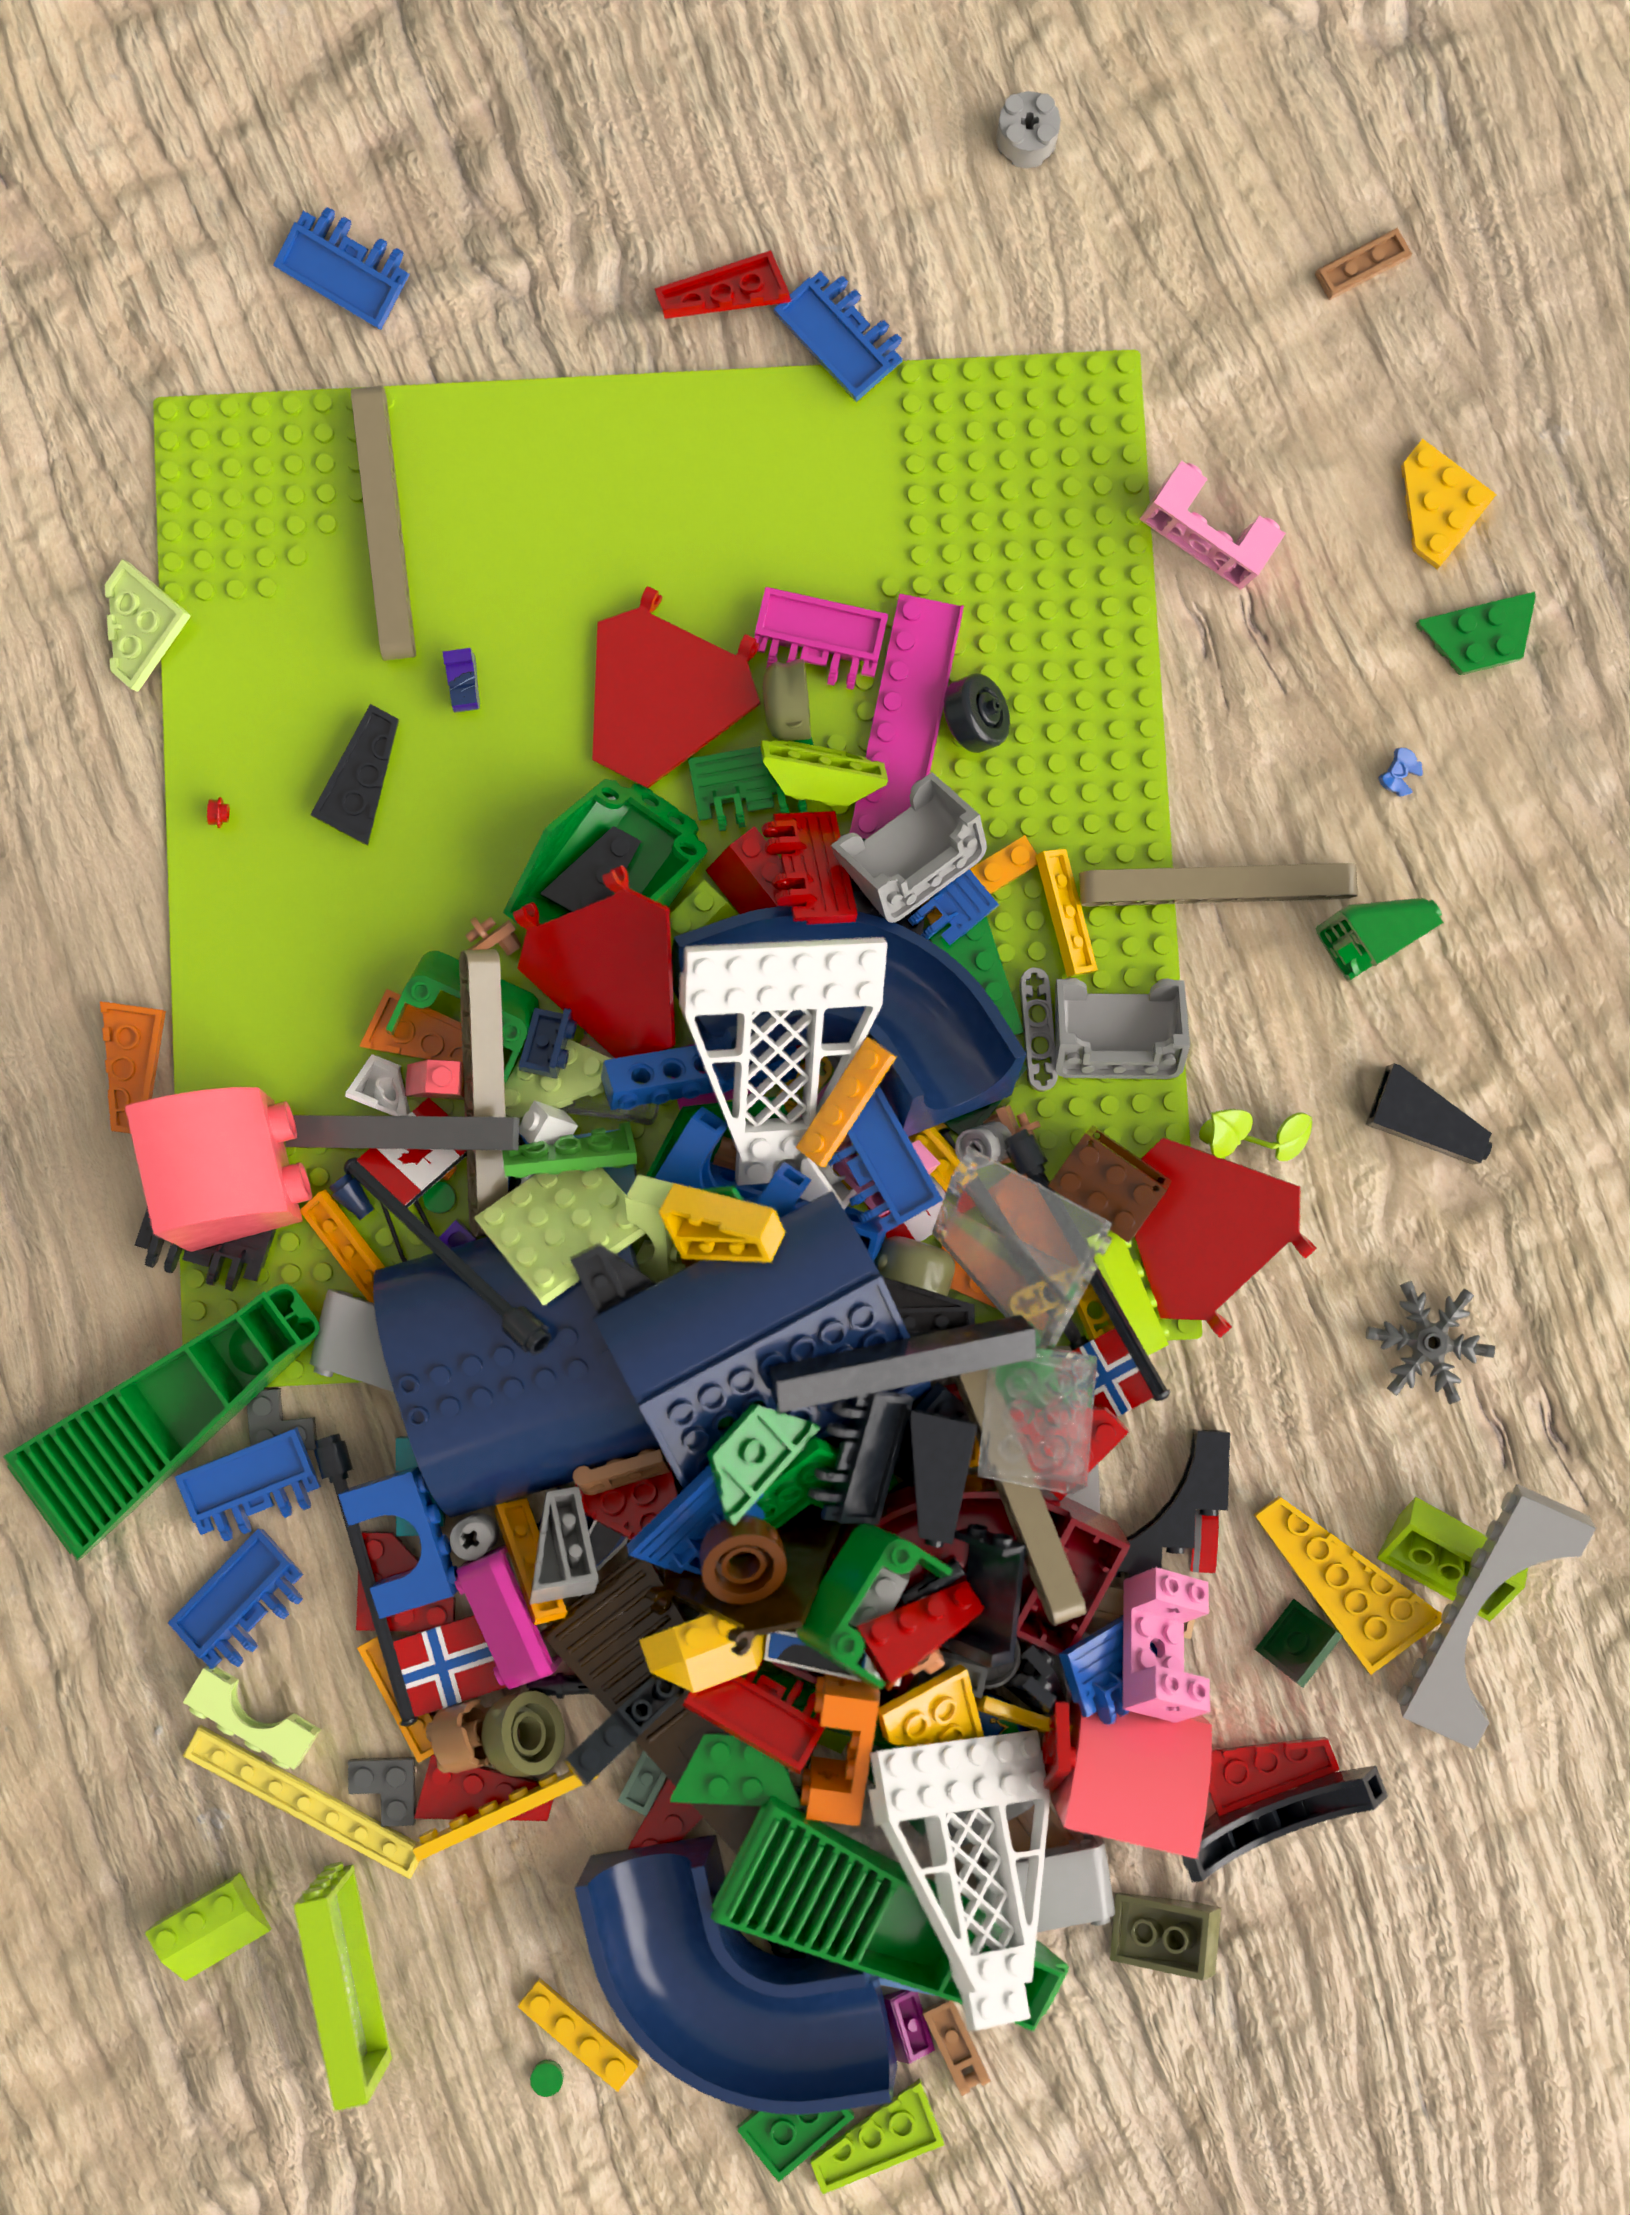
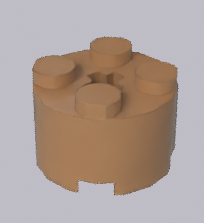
[426,1699,491,1774]

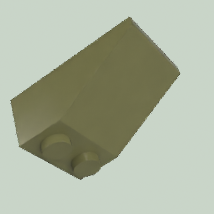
[1110,1893,1221,1981]

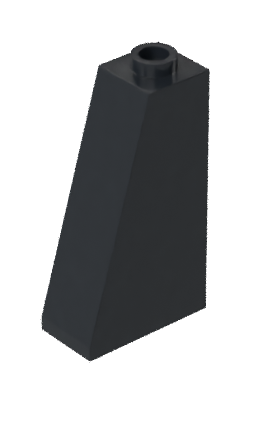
[1365,1063,1492,1165]
[909,1408,978,1548]

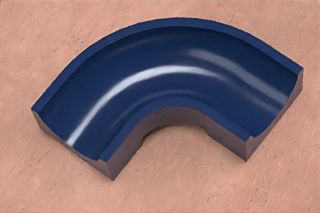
[671,906,1027,1136]
[575,1834,897,2115]

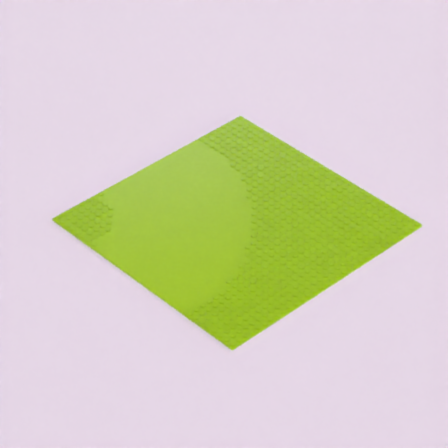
[153,349,1203,1387]

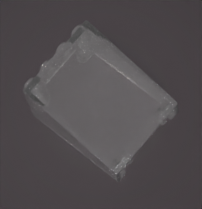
[932,1147,1113,1356]

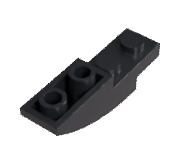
[563,1675,687,1786]

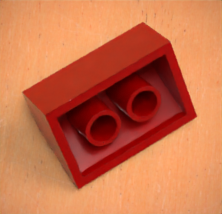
[706,826,784,914]

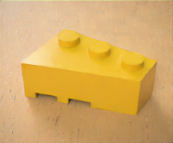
[659,1183,785,1262]

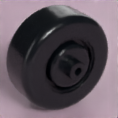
[944,673,1010,753]

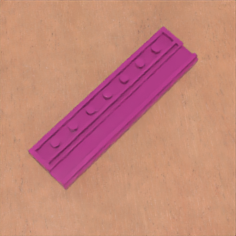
[850,593,964,839]

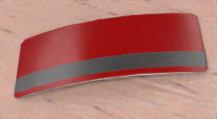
[1190,1511,1219,1573]

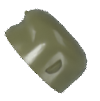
[763,659,811,741]
[874,1236,955,1296]
[482,1691,565,1777]

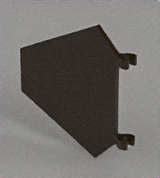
[645,1504,846,1657]

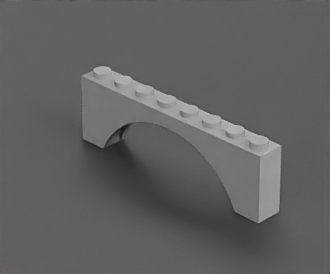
[1397,1484,1596,1750]

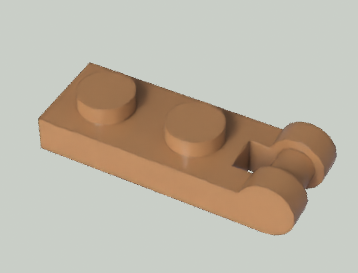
[573,1449,670,1495]
[922,1999,991,2096]

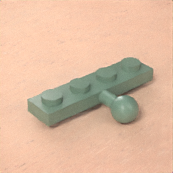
[618,1740,667,1816]

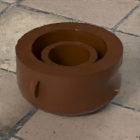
[699,1515,787,1604]

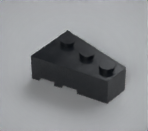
[882,1277,975,1337]

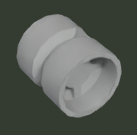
[955,1121,1012,1171]

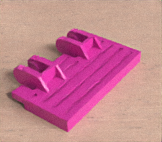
[754,587,888,690]

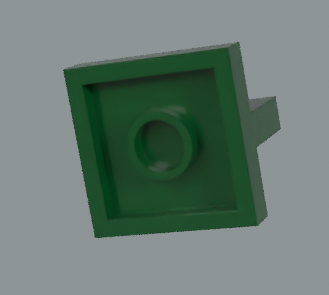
[1255,1598,1343,1688]

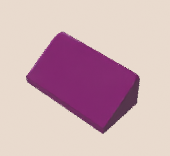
[883,1989,935,2064]

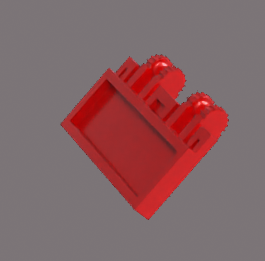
[761,811,858,925]
[683,1659,825,1775]

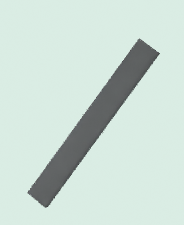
[285,1115,519,1151]

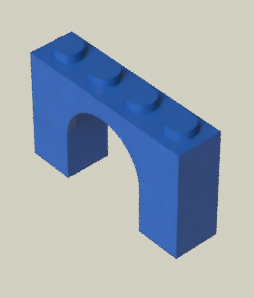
[655,1106,811,1218]
[338,1466,458,1619]

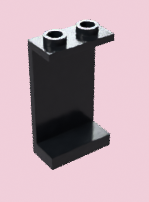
[941,1524,1026,1668]

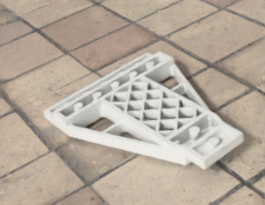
[679,938,887,1185]
[869,1730,1050,2031]

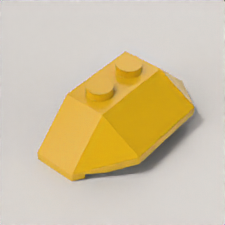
[639,1614,767,1693]

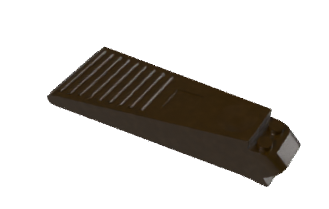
[540,1557,804,1855]

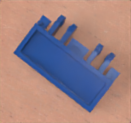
[273,207,410,330]
[774,271,903,402]
[908,869,999,946]
[828,1085,943,1233]
[175,1427,321,1542]
[627,1465,765,1575]
[168,1528,304,1669]
[1059,1615,1157,1725]

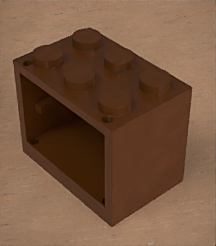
[1048,1125,1172,1243]

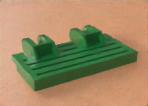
[688,736,814,831]

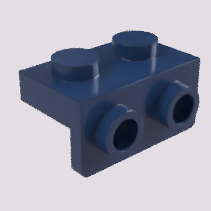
[519,1008,577,1079]

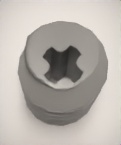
[450,1513,499,1560]

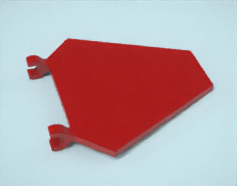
[592,586,761,789]
[513,865,675,1058]
[1134,1137,1317,1338]

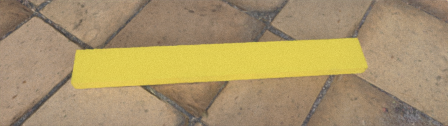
[183,1725,420,1879]

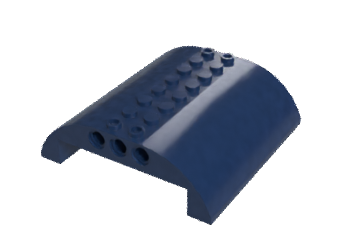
[373,1237,664,1518]

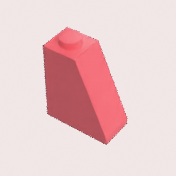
[405,1060,464,1100]

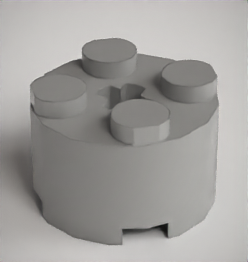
[996,91,1061,168]

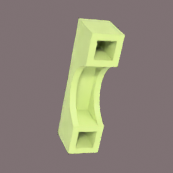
[625,1175,685,1284]
[183,1666,321,1769]

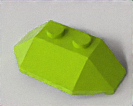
[760,740,888,806]

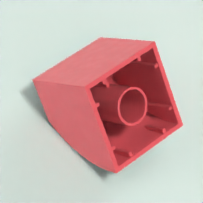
[125,1087,312,1252]
[1050,1699,1212,1859]

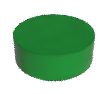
[423,1181,456,1214]
[530,2060,564,2097]

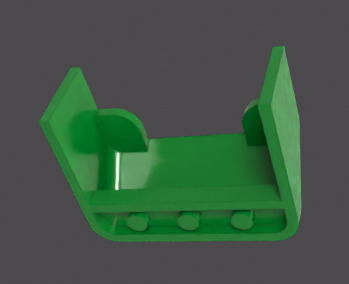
[386,950,539,1085]
[795,1524,953,1690]

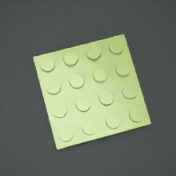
[474,1167,645,1306]

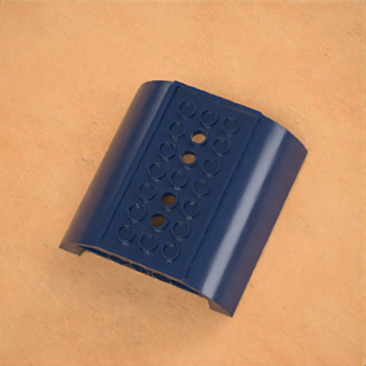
[593,1191,932,1489]

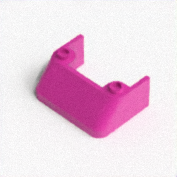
[454,1544,562,1689]

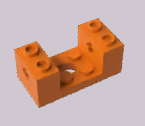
[800,1673,879,1826]

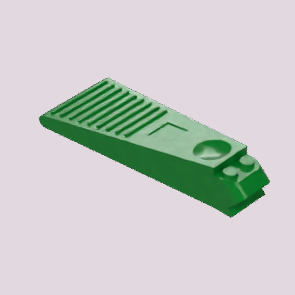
[3,1284,320,1561]
[710,1797,1069,2031]

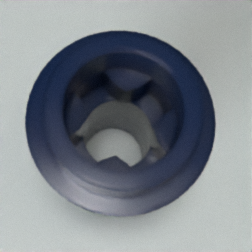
[329,1174,375,1220]

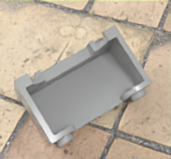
[831,772,987,923]
[1055,978,1190,1079]
[309,1289,394,1392]
[976,1833,1115,1932]

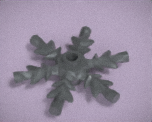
[1366,1281,1495,1404]

